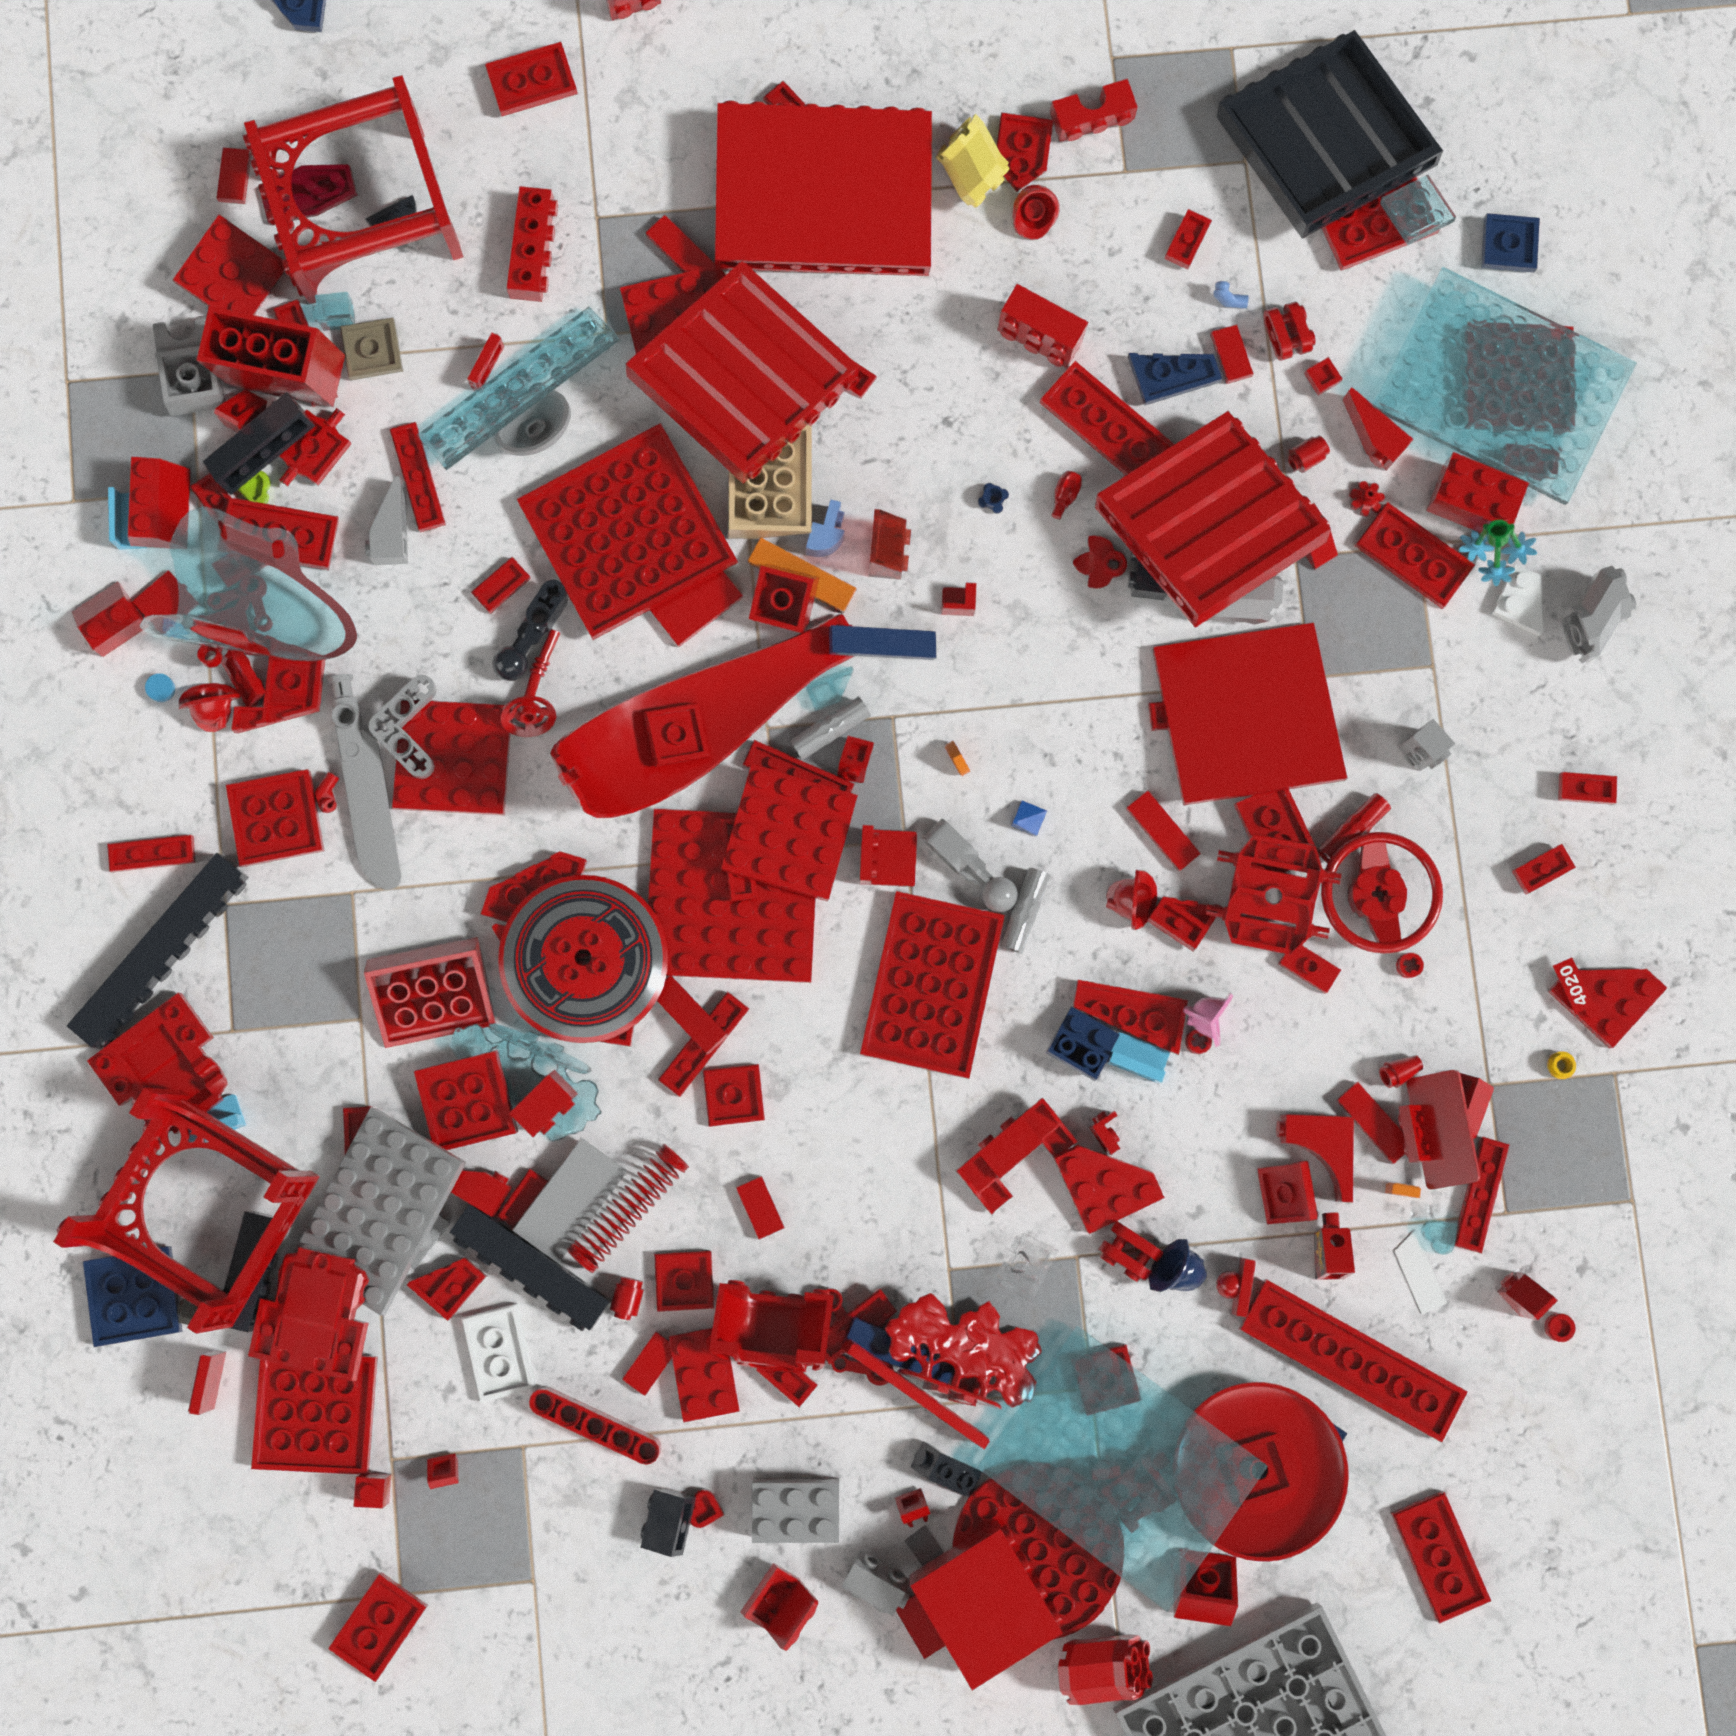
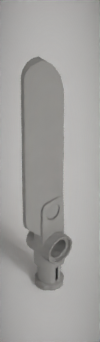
[328,674,401,890]

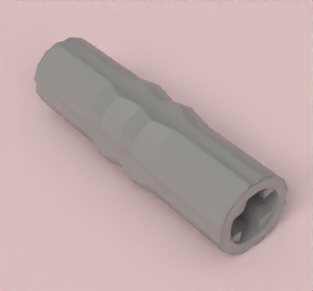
[790,696,871,760]
[1000,867,1051,954]

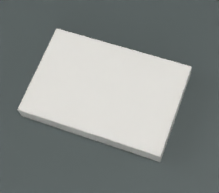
[461,1304,537,1403]

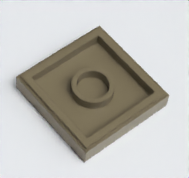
[340,317,404,381]

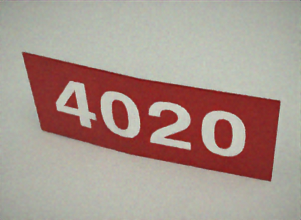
[1552,957,1595,1014]

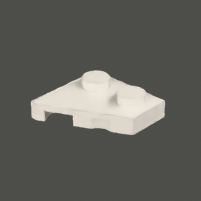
[1492,564,1544,636]

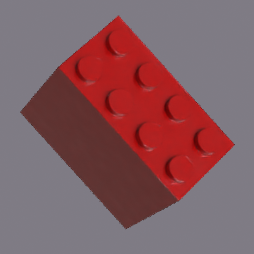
[197,306,345,407]
[909,1520,1063,1691]

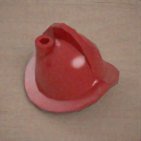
[178,683,241,732]
[1106,869,1158,930]

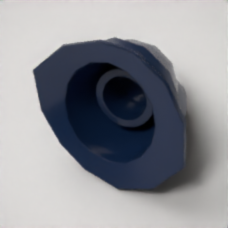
[1148,1239,1207,1292]

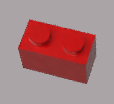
[509,1070,578,1137]

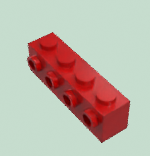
[506,186,558,302]

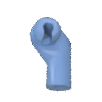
[1213,281,1249,309]

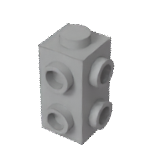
[842,1551,911,1616]

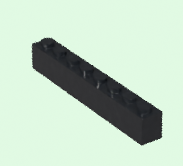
[66,853,249,1049]

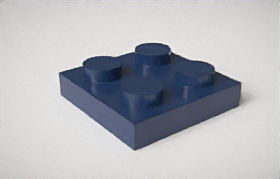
[1481,213,1540,273]

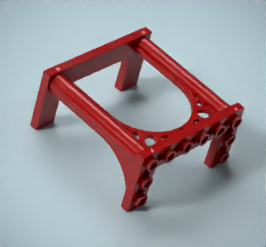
[243,75,464,305]
[53,1088,320,1334]

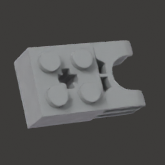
[153,315,225,416]

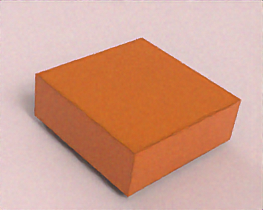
[1385,1182,1421,1198]

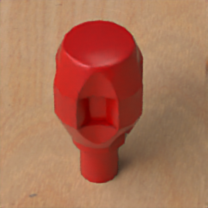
[1051,471,1082,520]

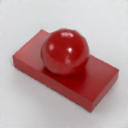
[1216,1257,1256,1317]

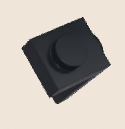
[910,1441,982,1497]

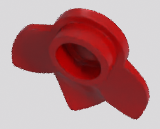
[1073,535,1127,589]

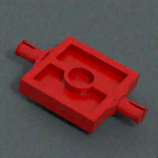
[278,408,352,487]

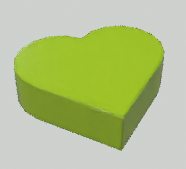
[239,471,271,504]

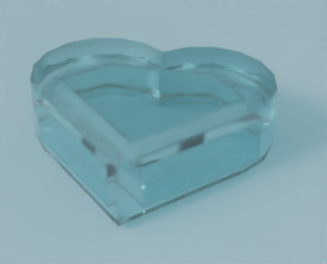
[1422,1220,1458,1255]

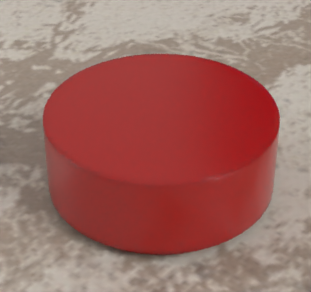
[1544,1313,1576,1342]

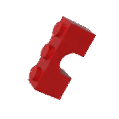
[1050,78,1138,142]

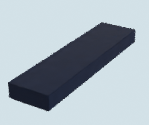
[829,625,937,660]
[842,1316,954,1384]

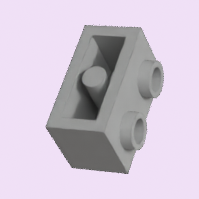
[1399,719,1455,771]

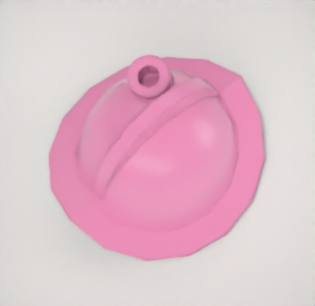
[1183,993,1233,1047]

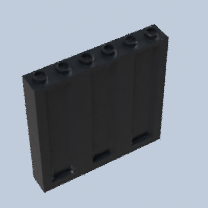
[1217,30,1443,239]

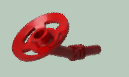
[500,629,561,737]

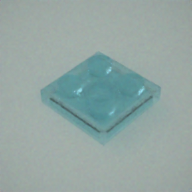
[1380,175,1456,245]

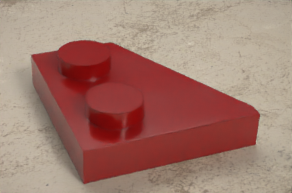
[407,1258,487,1321]

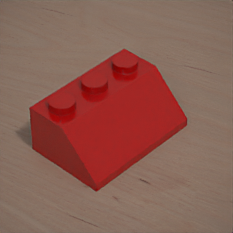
[128,456,191,549]

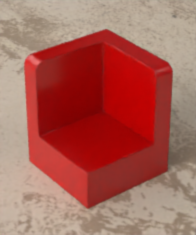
[941,582,977,616]

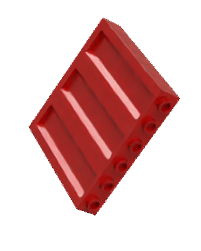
[625,261,859,484]
[1095,411,1331,628]

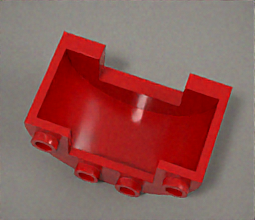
[709,1280,834,1372]

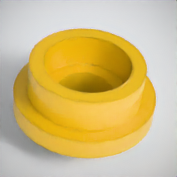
[1547,1051,1576,1079]

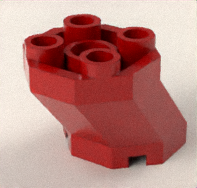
[1058,1634,1153,1705]

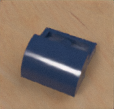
[1046,1007,1120,1081]

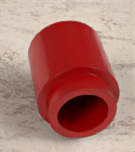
[1287,435,1330,473]
[610,1276,644,1321]

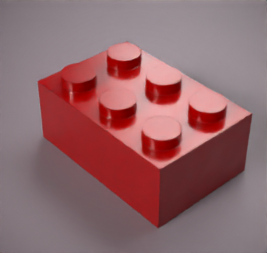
[997,284,1089,368]
[1426,452,1529,533]

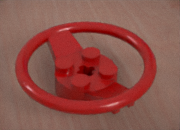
[1321,832,1443,954]

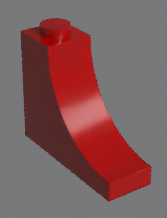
[1276,1114,1354,1203]

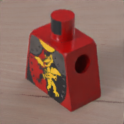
[1314,1212,1355,1280]

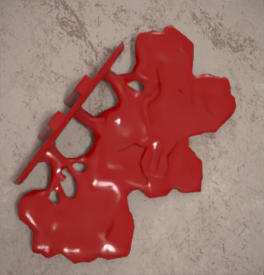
[885,1293,1042,1410]

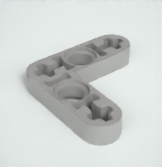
[369,675,437,779]

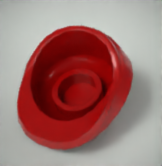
[1013,185,1060,240]

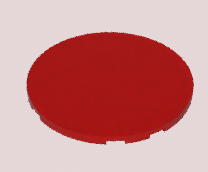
[952,1462,1125,1640]

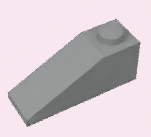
[365,476,408,565]

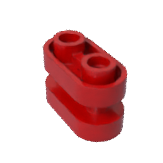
[1263,301,1316,361]
[1098,1221,1164,1283]

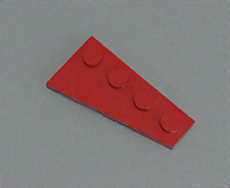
[1073,980,1188,1056]

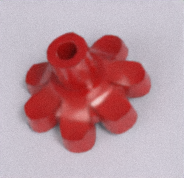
[1349,481,1385,517]

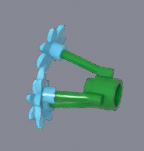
[1458,519,1537,586]

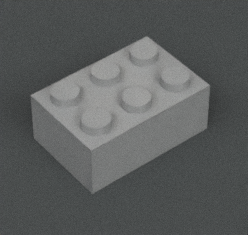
[752,1478,839,1543]

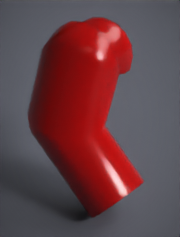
[315,772,339,813]

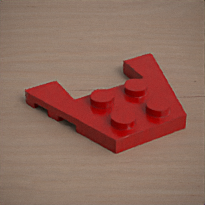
[232,629,325,734]

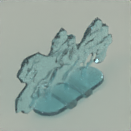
[450,1023,602,1142]

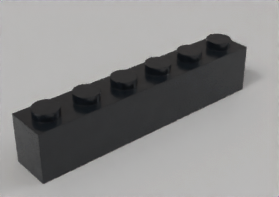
[449,1204,612,1331]

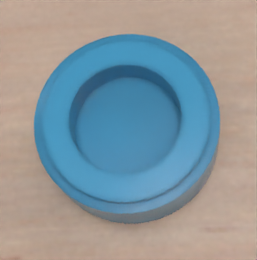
[145,673,175,702]

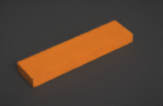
[748,538,857,614]

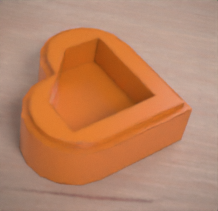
[945,741,971,776]

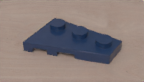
[1127,353,1222,406]

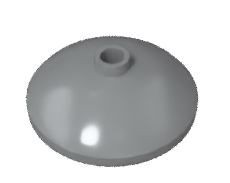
[493,389,571,456]

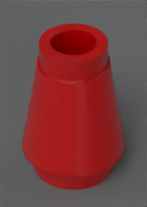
[1379,1055,1423,1088]

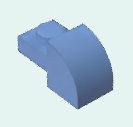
[806,499,845,557]

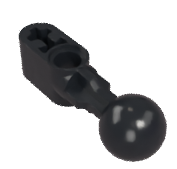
[492,580,568,681]

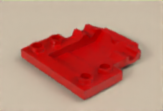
[87,993,228,1134]
[248,1247,369,1381]

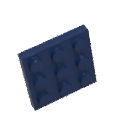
[83,1246,183,1347]

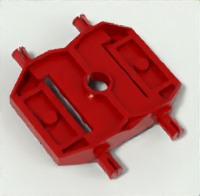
[1206,833,1342,955]

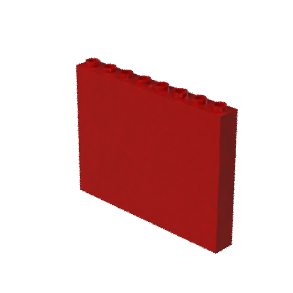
[715,100,932,276]

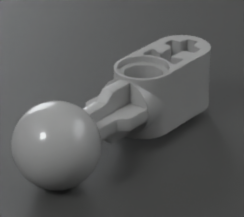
[922,818,1018,912]

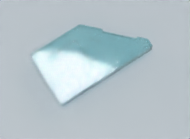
[806,666,854,711]

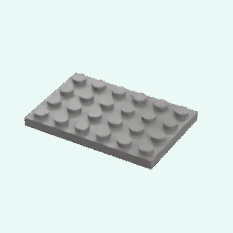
[294,1107,466,1316]

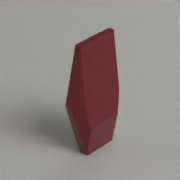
[260,164,358,225]

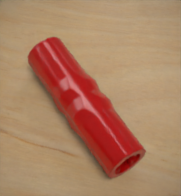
[1317,793,1391,863]

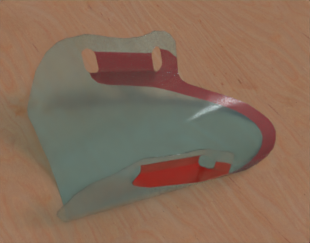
[139,507,357,661]

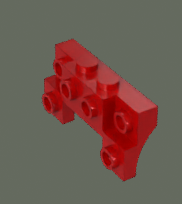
[956,1098,1078,1215]

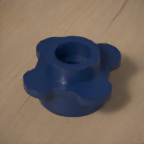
[978,483,1009,514]

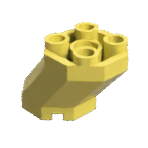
[935,114,1009,208]

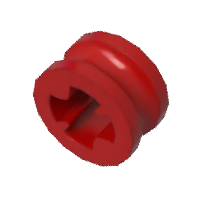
[1396,953,1424,978]
[1185,1030,1212,1054]

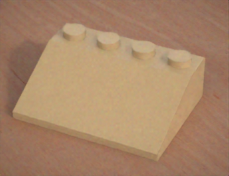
[728,425,812,539]

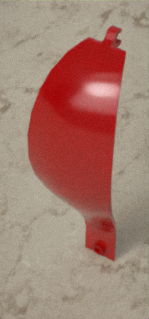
[550,614,854,818]

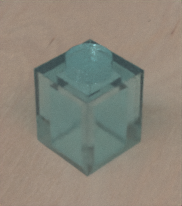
[312,292,355,331]

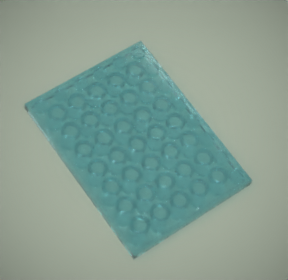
[1372,267,1637,505]
[977,1326,1268,1612]

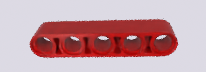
[529,1386,662,1465]

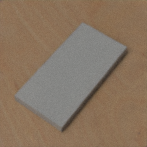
[512,1137,627,1263]

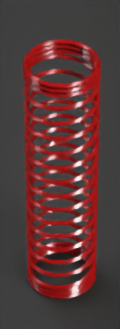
[567,1144,689,1273]

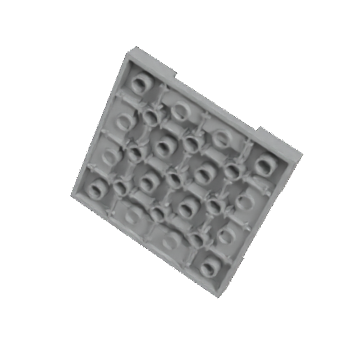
[1113,1602,1386,1736]

